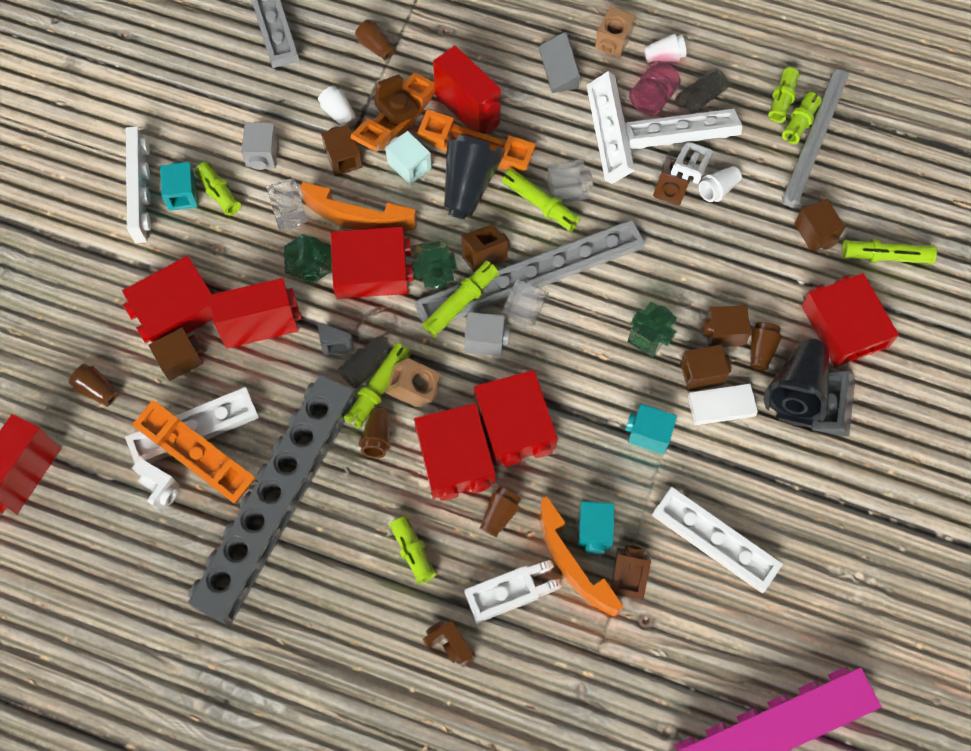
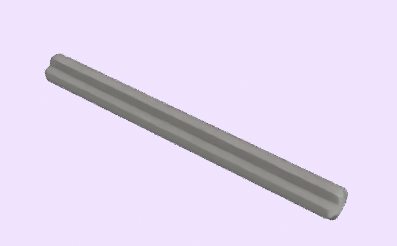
[782,69,848,208]

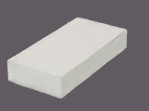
[688,384,758,425]

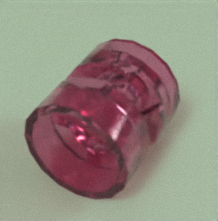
[629,61,681,116]

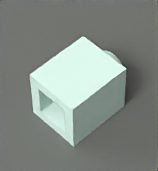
[385,131,431,185]

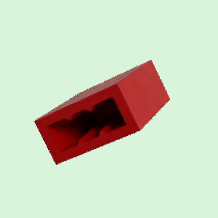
[433,45,501,134]
[330,227,413,299]
[122,255,213,344]
[801,273,899,368]
[208,278,301,349]
[474,370,558,467]
[414,403,495,501]
[0,414,61,515]

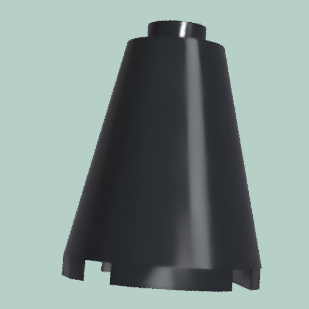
[444,134,505,220]
[763,339,829,427]

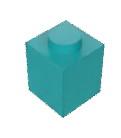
[160,162,198,211]
[625,404,677,455]
[577,501,614,554]

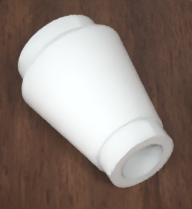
[644,33,686,63]
[318,86,358,128]
[698,166,742,202]

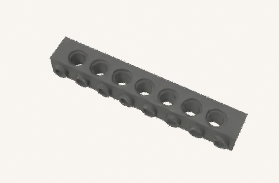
[188,375,356,627]

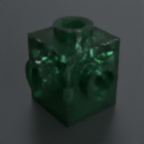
[284,234,332,283]
[411,239,457,289]
[627,302,677,358]

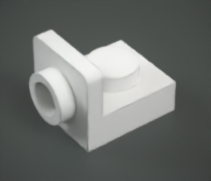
[132,458,180,512]

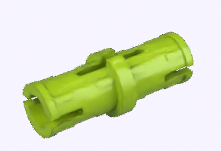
[768,67,800,123]
[782,92,822,144]
[194,161,241,216]
[389,516,437,584]

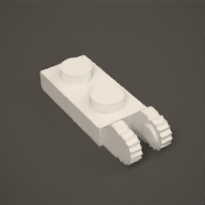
[464,560,562,624]

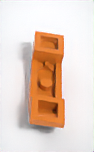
[351,72,435,151]
[417,109,536,170]
[300,182,417,232]
[132,400,256,504]
[540,496,624,617]

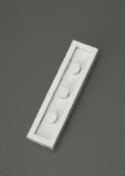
[586,71,635,184]
[625,109,742,149]
[126,126,151,243]
[125,387,259,464]
[652,487,783,593]

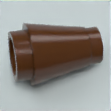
[355,19,395,60]
[750,322,782,370]
[69,363,119,407]
[359,409,390,458]
[480,486,521,538]

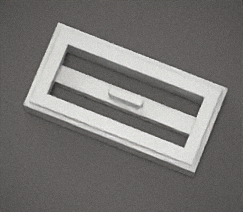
[671,142,713,184]

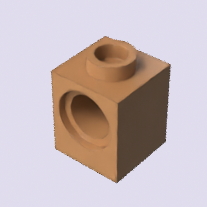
[595,7,636,58]
[385,358,440,407]

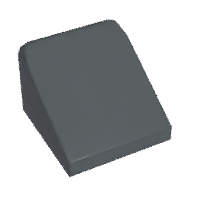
[318,323,354,355]

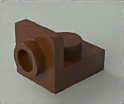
[375,74,418,126]
[653,157,691,205]
[610,545,651,600]
[423,620,474,667]

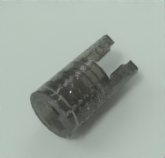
[674,68,729,114]
[337,335,390,389]

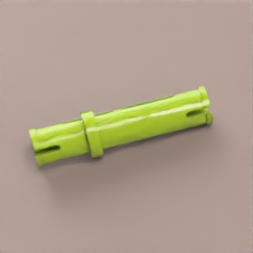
[502,168,581,232]
[842,239,937,264]
[421,260,499,338]
[344,343,411,429]

